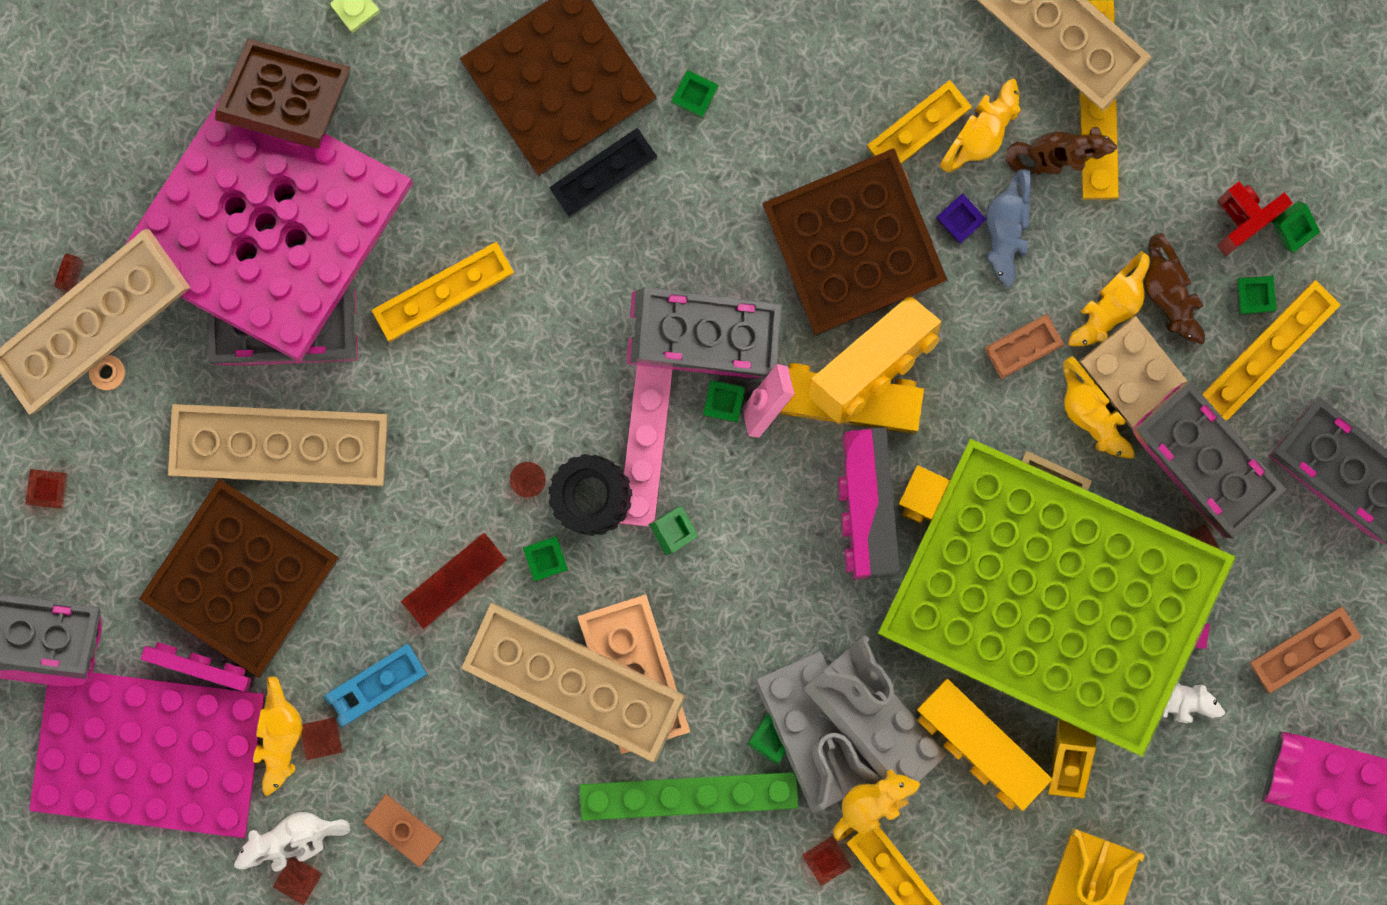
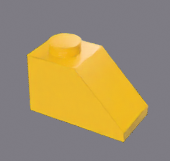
[1048,718,1096,799]

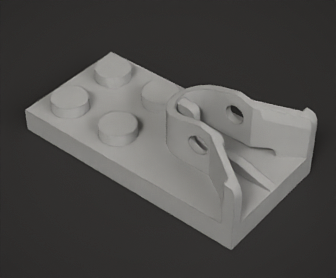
[803,636,947,782]
[754,651,883,814]

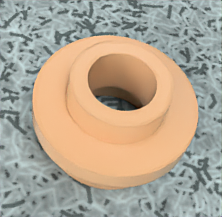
[89,355,125,391]

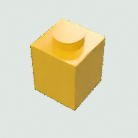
[898,465,950,524]

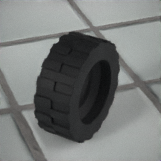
[548,454,632,536]

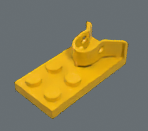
[1045,828,1145,905]

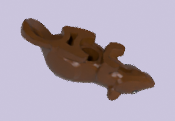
[1006,127,1118,175]
[1144,233,1205,344]

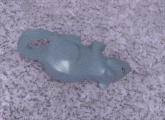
[986,169,1031,288]

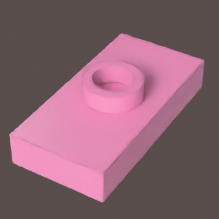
[742,364,794,438]

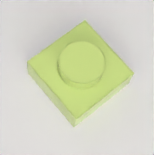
[329,0,380,33]

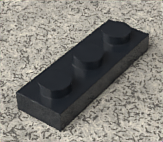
[549,128,658,218]

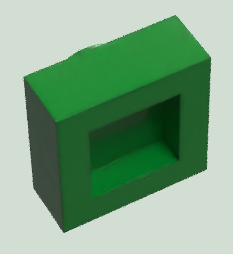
[671,70,719,119]
[1272,201,1320,253]
[1236,275,1277,315]
[703,380,745,423]
[648,505,699,555]
[523,536,569,582]
[746,713,786,765]

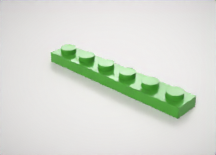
[580,772,798,821]

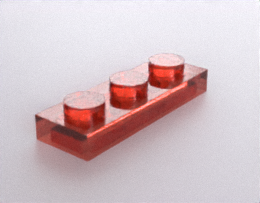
[401,533,508,630]

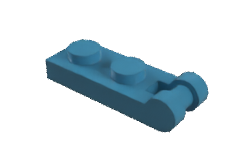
[323,644,428,728]

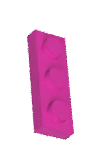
[140,642,253,692]

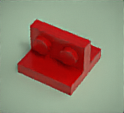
[1217,181,1293,257]

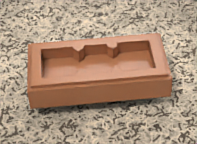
[984,314,1064,380]
[363,794,443,867]

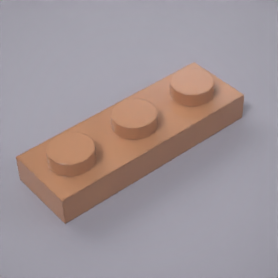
[1249,606,1361,694]

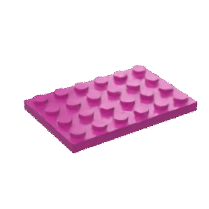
[29,673,266,838]

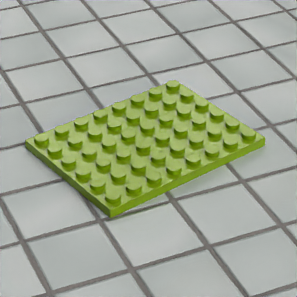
[878,438,1236,758]

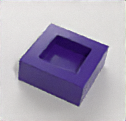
[936,193,986,245]

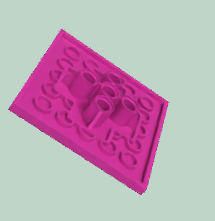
[126,96,413,362]

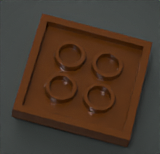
[215,38,350,149]

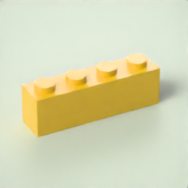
[808,296,941,424]
[779,363,924,434]
[915,678,1053,811]

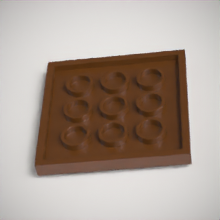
[460,0,657,177]
[762,148,949,336]
[139,479,340,678]

